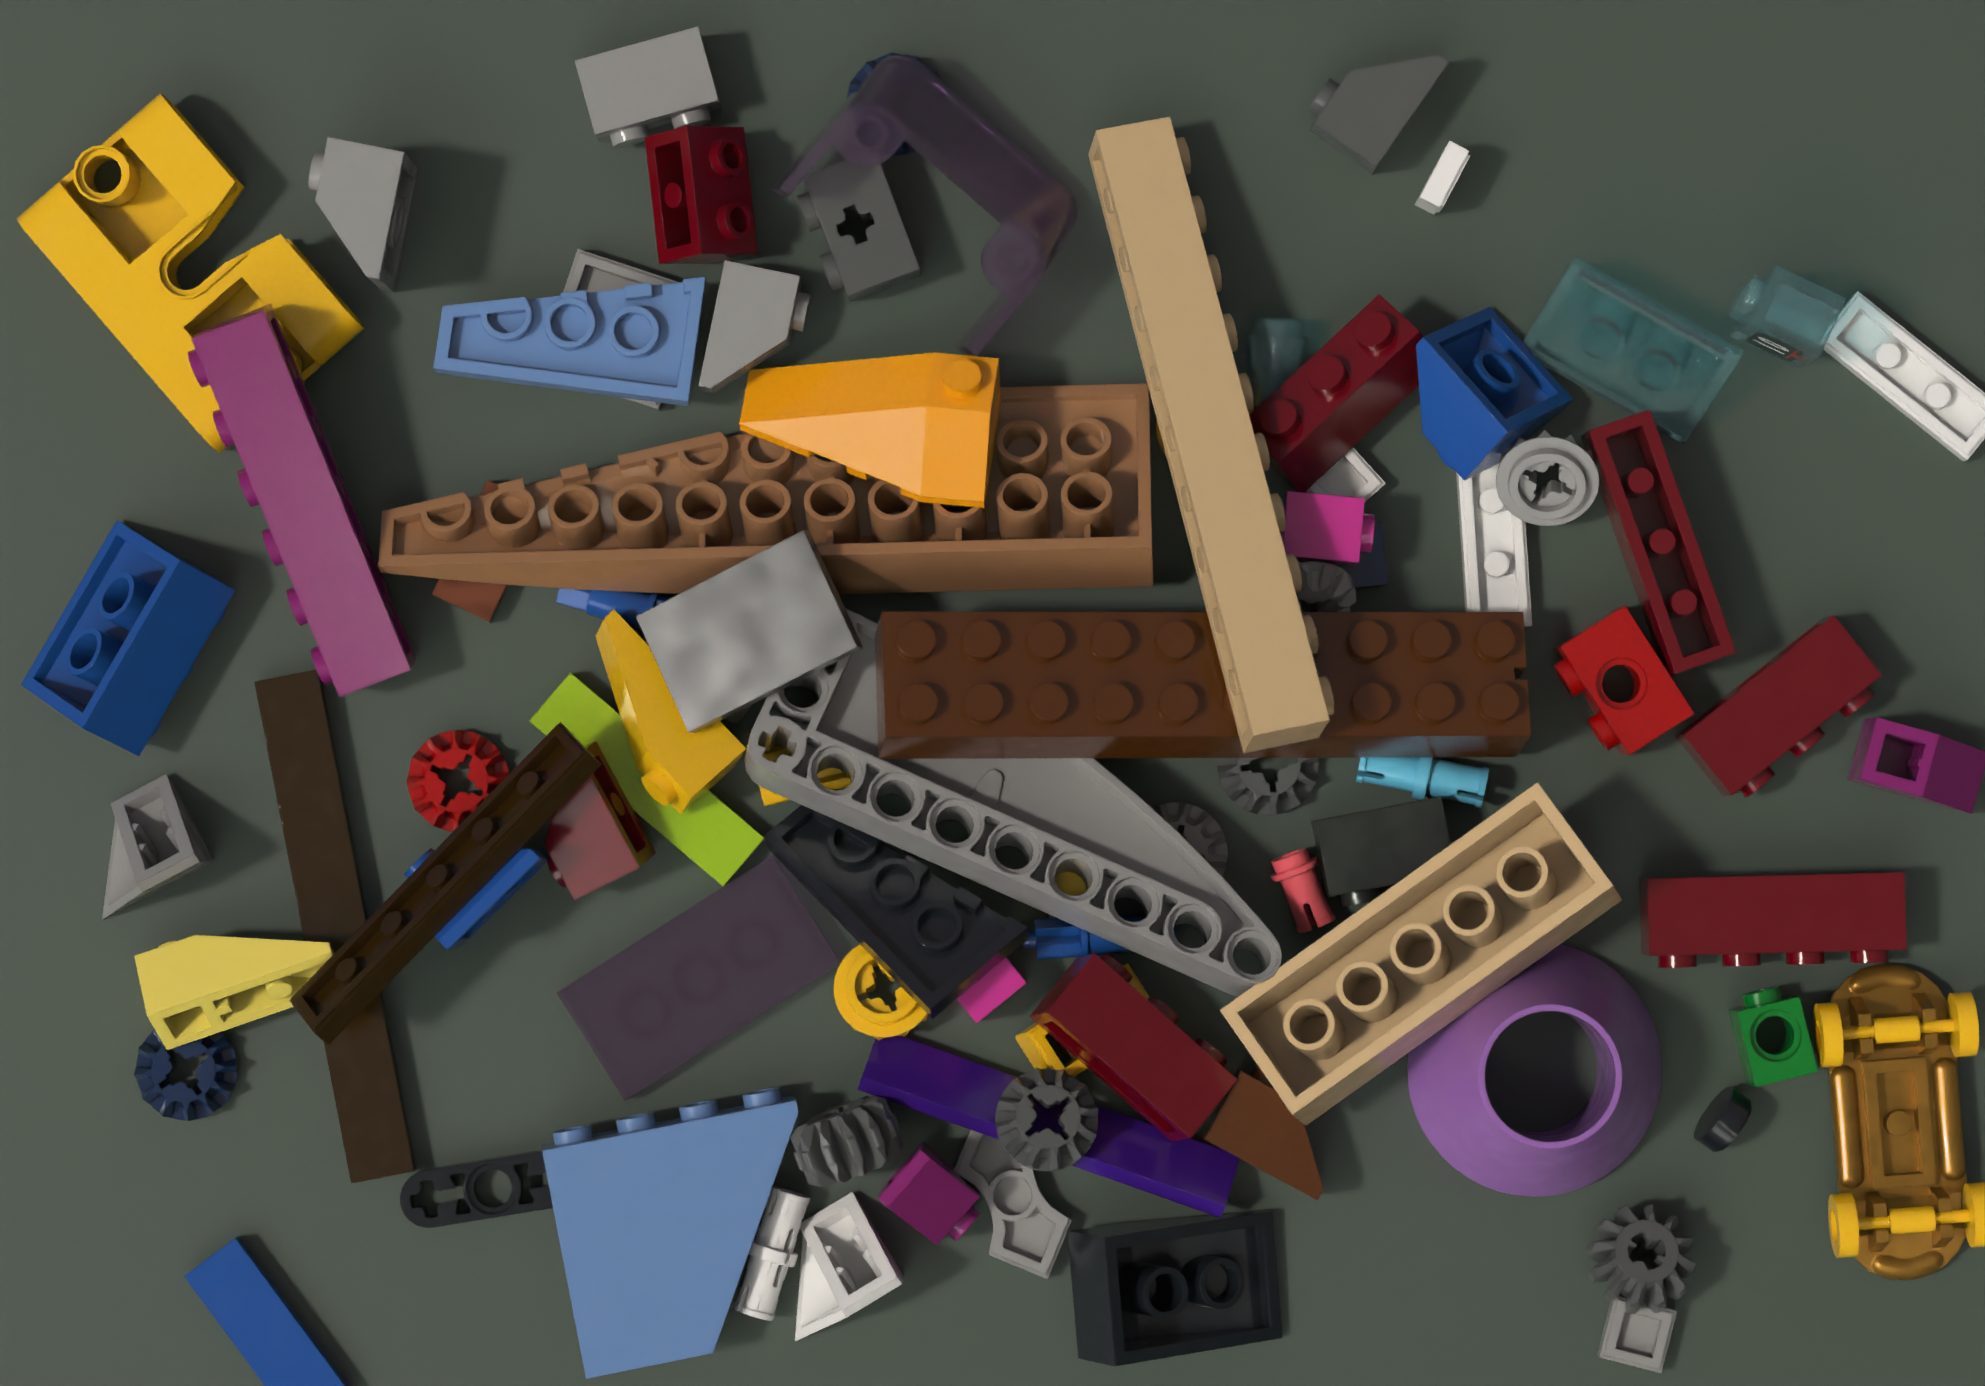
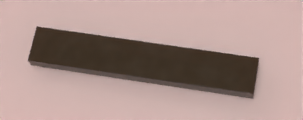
[289,722,602,1045]

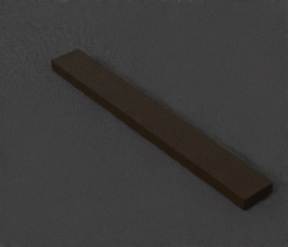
[254,670,417,1184]

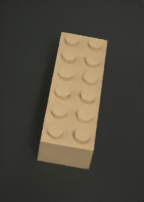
[1220,782,1622,1126]

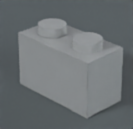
[574,26,722,148]

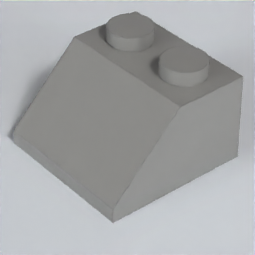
[308,137,419,292]

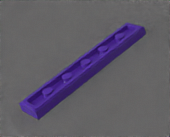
[857,1036,1240,1218]

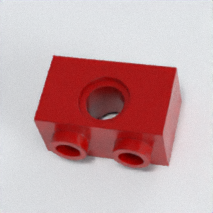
[1553,606,1694,756]

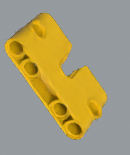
[16,93,365,454]

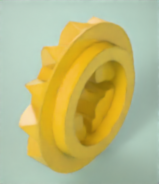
[834,944,928,1040]

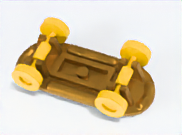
[1813,964,1985,1281]

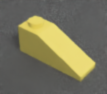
[134,935,334,1050]

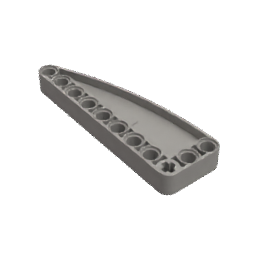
[744,609,1282,997]

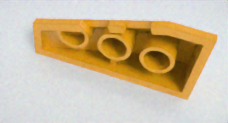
[739,352,1001,508]

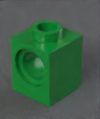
[1728,986,1818,1087]

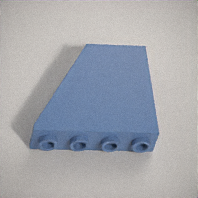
[542,1087,799,1379]

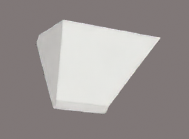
[795,1191,904,1341]

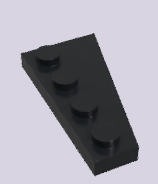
[763,805,1030,1019]

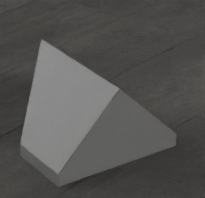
[102,774,214,920]

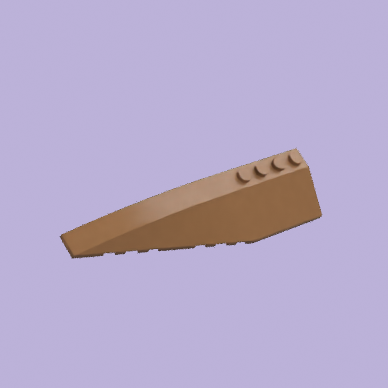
[378,383,1154,594]

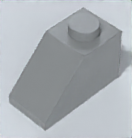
[698,260,811,394]

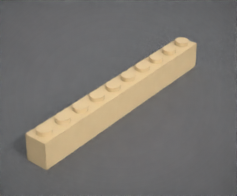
[1088,117,1334,753]

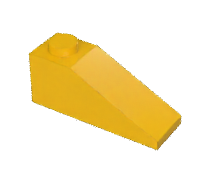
[595,610,746,815]

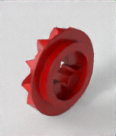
[406,730,509,831]

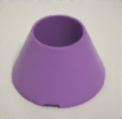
[1407,944,1662,1197]

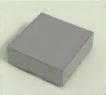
[1597,1295,1677,1373]

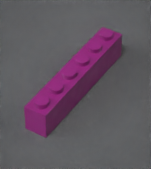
[188,304,416,697]

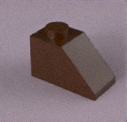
[1202,1065,1324,1201]

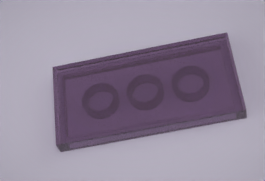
[557,856,841,1100]

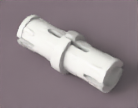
[733,1186,810,1321]

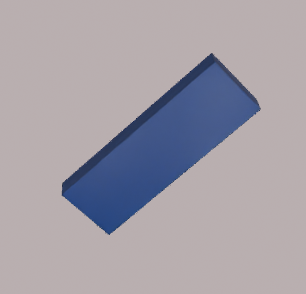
[184,1236,349,1386]

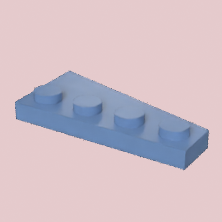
[433,277,707,406]

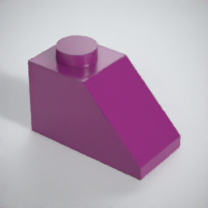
[878,1142,981,1245]

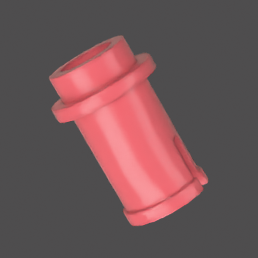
[1270,847,1336,934]

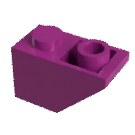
[1847,717,1985,814]

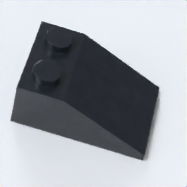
[1067,1210,1283,1367]

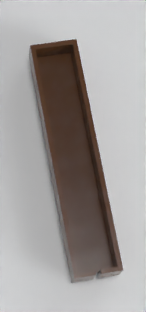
[875,612,1531,759]

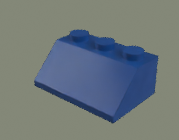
[21,520,236,756]

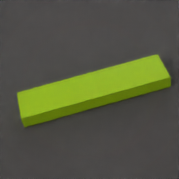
[529,673,764,887]

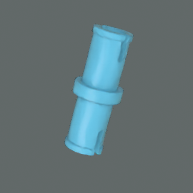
[1356,757,1489,808]

